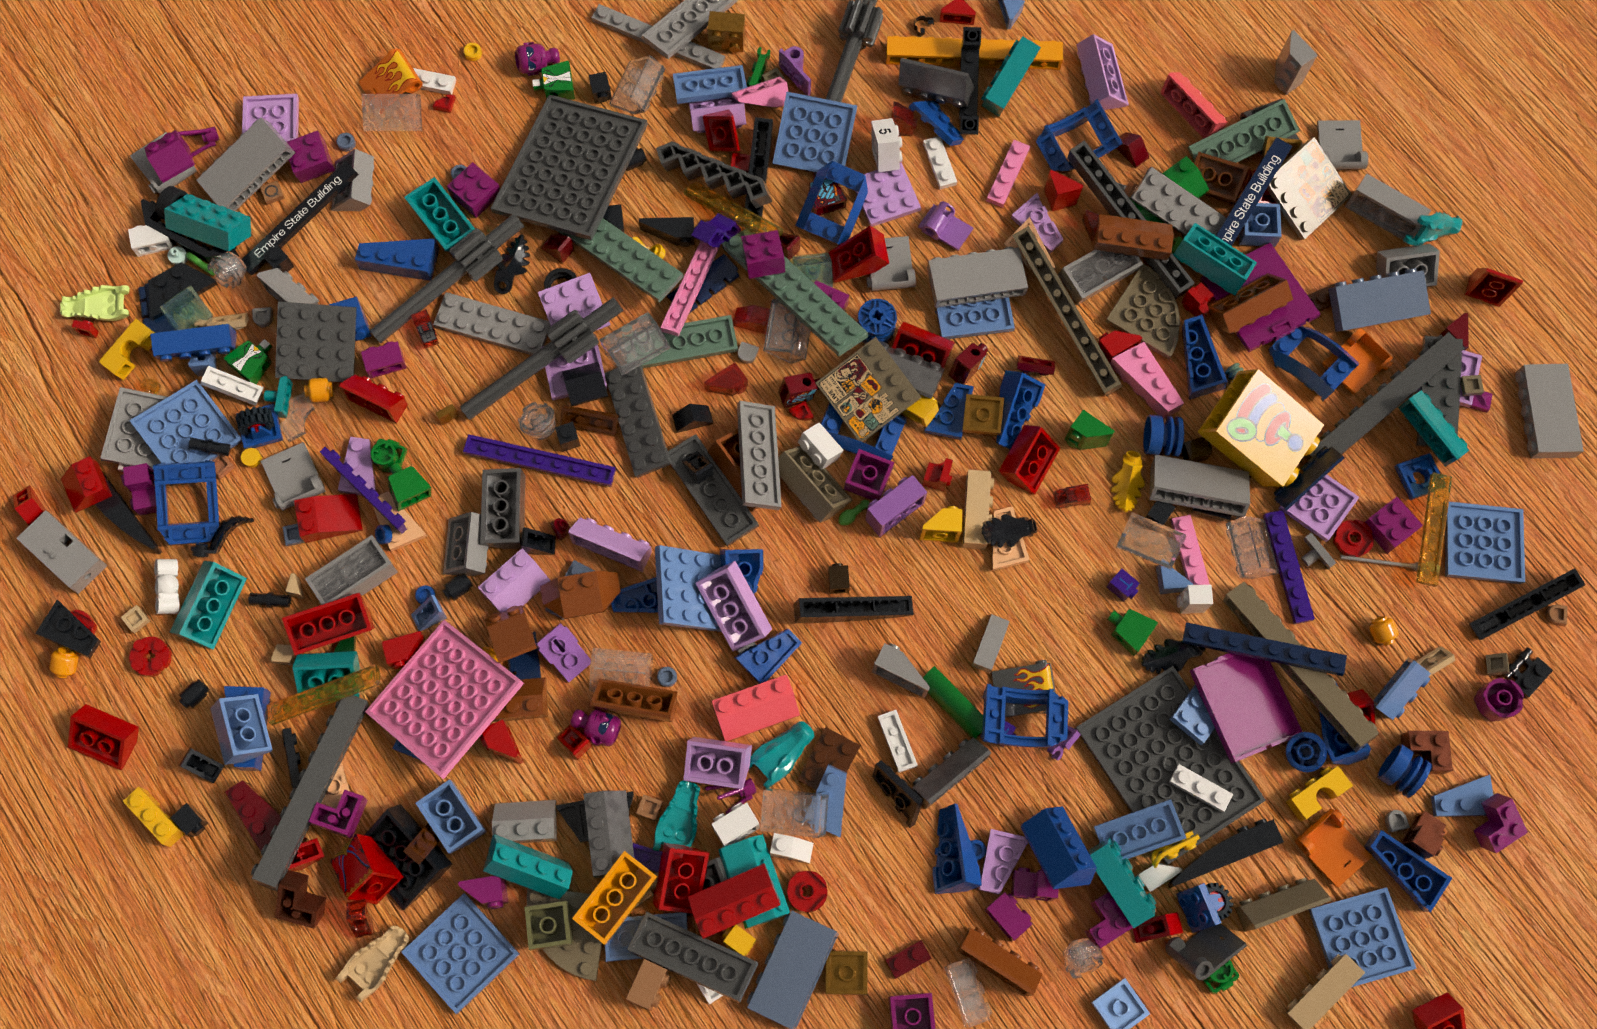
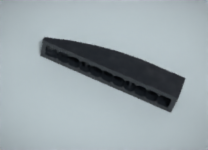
[743,117,773,226]
[92,471,162,554]
[1469,568,1586,641]
[793,596,914,623]
[1167,818,1284,888]

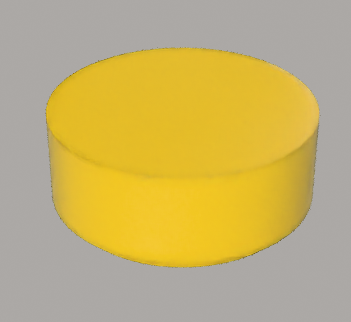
[463,43,482,61]
[241,448,262,468]

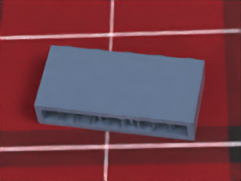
[1328,268,1431,332]
[747,911,839,1029]

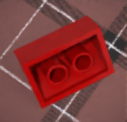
[892,322,955,368]
[339,375,408,424]
[999,425,1060,495]
[68,704,139,770]
[653,843,709,914]

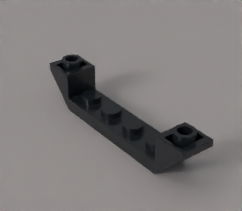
[959,27,981,135]
[141,199,239,265]

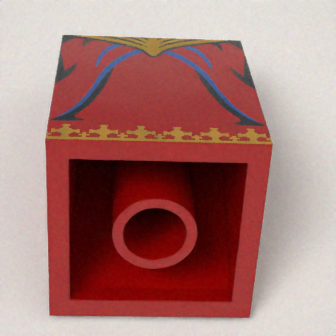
[330,834,403,904]

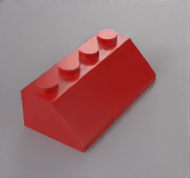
[282,592,375,655]
[688,863,781,939]

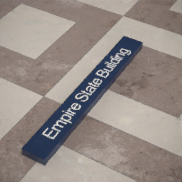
[1216,137,1292,246]

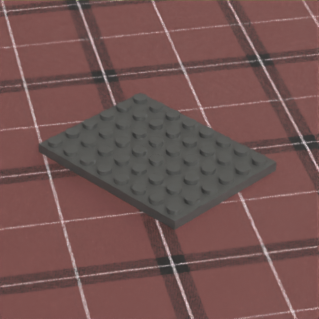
[491,94,648,240]
[1075,666,1266,865]

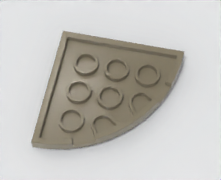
[1105,263,1180,360]
[527,888,602,981]

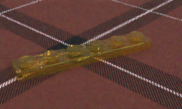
[684,181,783,237]
[1416,472,1452,587]
[267,664,381,725]

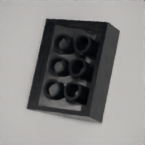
[365,804,452,911]

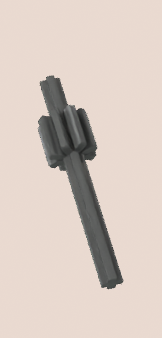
[826,0,883,102]
[370,214,524,344]
[460,297,623,420]

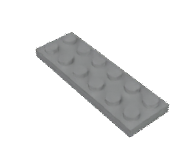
[642,0,738,59]
[1130,167,1226,236]
[433,292,551,355]
[737,401,782,510]

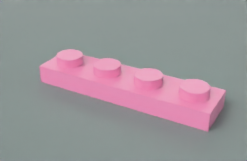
[986,140,1030,208]
[1170,515,1210,585]

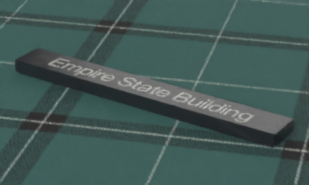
[239,161,359,275]

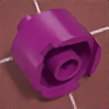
[1474,678,1524,722]

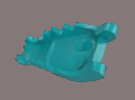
[1403,212,1463,246]
[749,721,814,790]
[652,781,700,851]

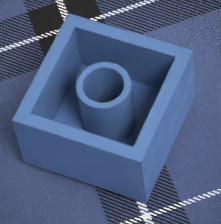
[1239,203,1282,247]

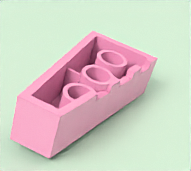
[1110,342,1184,419]

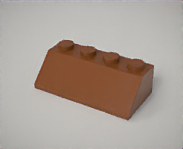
[1094,214,1174,260]
[1208,273,1293,334]
[492,677,548,722]
[591,678,678,722]
[956,927,1042,996]

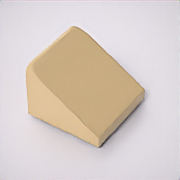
[285,573,304,599]
[271,644,296,665]

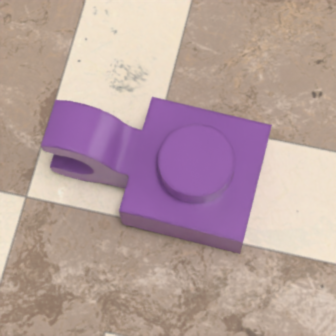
[1047,726,1080,761]

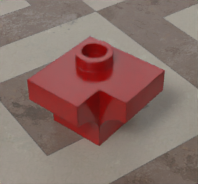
[1181,282,1214,318]
[922,458,953,492]

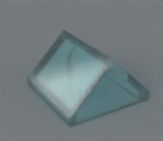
[792,253,833,287]
[159,285,213,330]

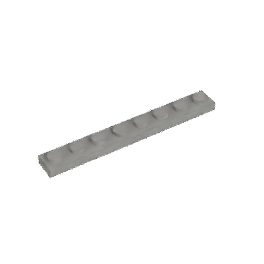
[591,4,725,69]

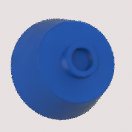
[1286,732,1327,772]

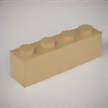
[962,469,994,550]
[1286,954,1365,1029]

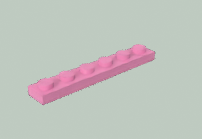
[660,241,719,337]

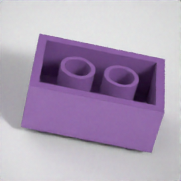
[865,475,927,537]

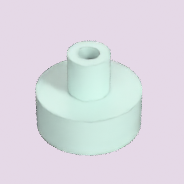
[167,246,188,266]

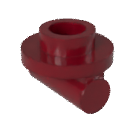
[550,518,570,541]

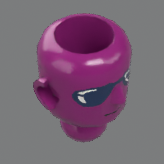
[515,42,560,76]
[570,709,621,747]

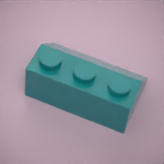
[292,651,360,701]

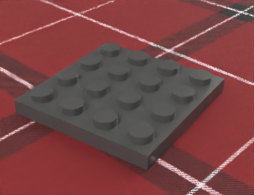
[275,301,357,382]

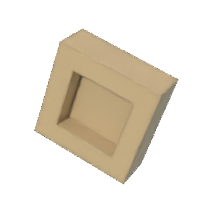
[121,605,150,634]

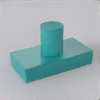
[264,376,293,418]

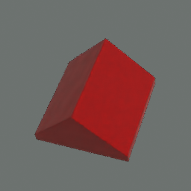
[703,109,740,152]
[1044,170,1084,211]

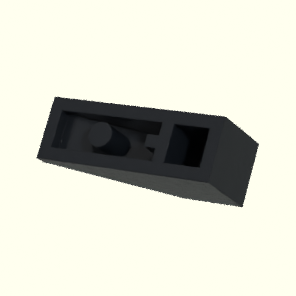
[639,217,695,247]

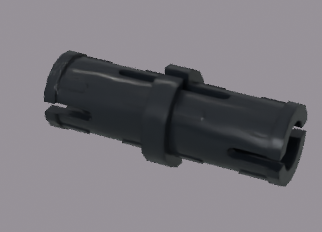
[188,437,231,456]
[248,592,291,608]

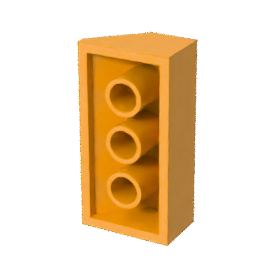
[572,851,658,945]

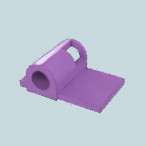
[779,46,811,96]
[918,201,973,251]
[536,623,593,682]

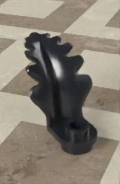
[494,234,530,294]
[982,514,1037,548]
[191,516,254,557]
[1141,639,1206,674]

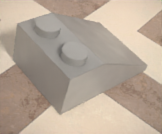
[872,643,930,698]

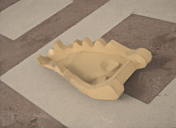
[335,926,409,1003]

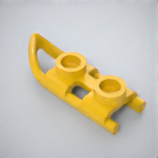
[1151,830,1200,868]

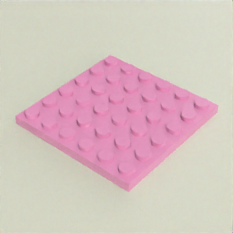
[365,620,524,779]

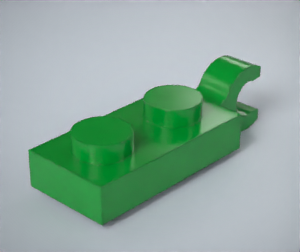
[747,47,770,87]

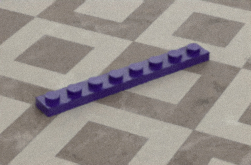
[463,434,616,487]

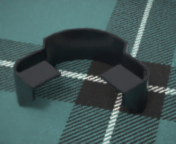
[914,16,934,37]

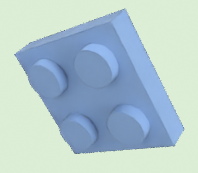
[1091,978,1150,1029]

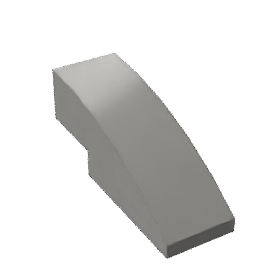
[972,614,1010,673]

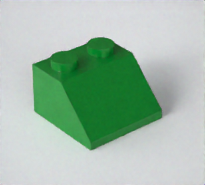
[1064,410,1115,450]

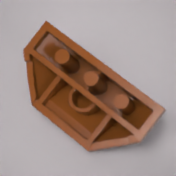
[540,571,621,619]

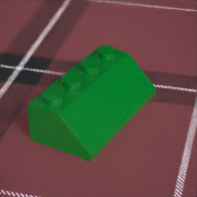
[1129,156,1209,223]

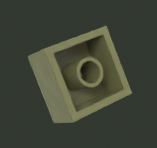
[524,901,573,951]

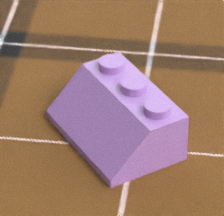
[689,97,746,133]
[478,548,551,613]
[684,737,752,789]

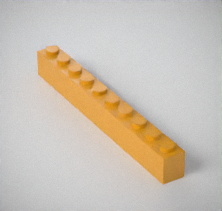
[886,35,1063,70]

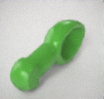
[186,251,217,276]
[838,499,870,526]

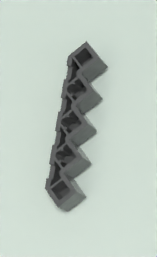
[656,141,772,208]

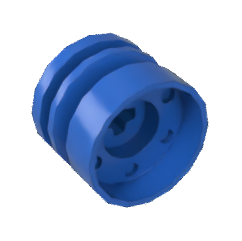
[857,299,897,344]
[1143,415,1184,456]
[1377,744,1432,798]

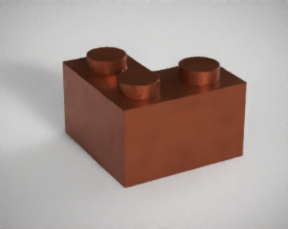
[1400,731,1453,774]
[1400,811,1446,859]
[275,870,326,929]

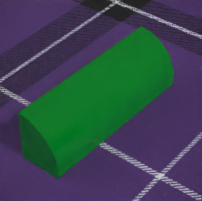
[923,666,983,739]

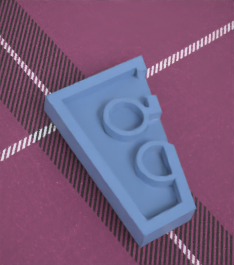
[804,764,847,837]
[1431,775,1493,817]

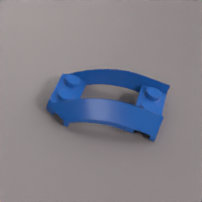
[1036,99,1123,171]
[795,161,868,245]
[1268,326,1359,401]
[821,402,907,461]
[153,460,219,545]
[980,684,1068,747]

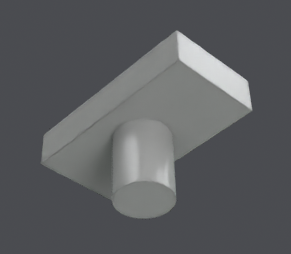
[1301,533,1336,569]

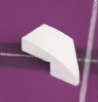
[1139,863,1183,892]

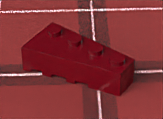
[225,780,308,851]

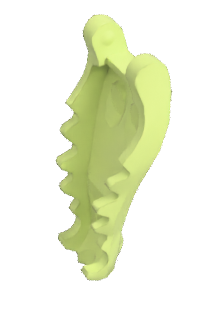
[60,285,130,321]

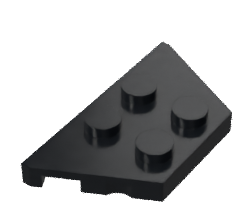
[148,262,218,320]
[556,791,634,843]

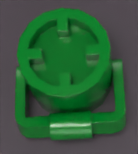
[371,439,407,473]
[1202,960,1239,994]

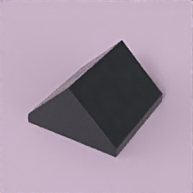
[562,362,608,406]

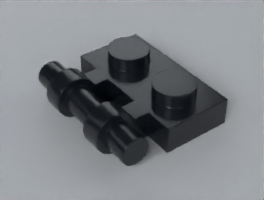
[1502,647,1553,698]

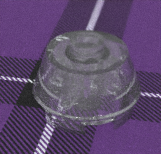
[207,251,247,289]
[518,402,556,440]
[1063,938,1104,979]

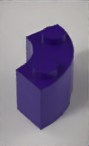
[691,213,741,247]

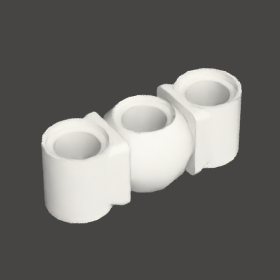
[154,559,179,614]

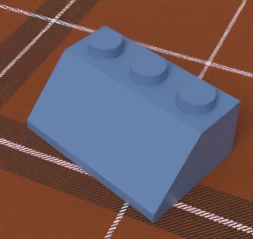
[1373,657,1431,720]
[210,694,273,765]
[415,779,487,854]

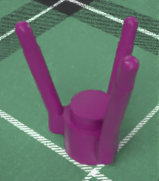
[178,126,219,157]
[705,778,757,814]

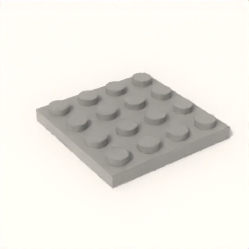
[100,387,167,469]

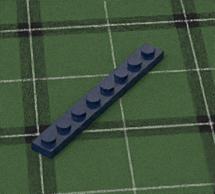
[1182,622,1347,676]

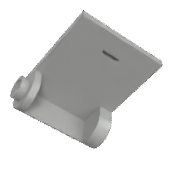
[1317,120,1368,170]
[130,132,197,194]
[866,236,916,291]
[261,442,326,511]

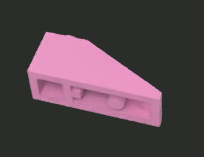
[731,76,788,107]

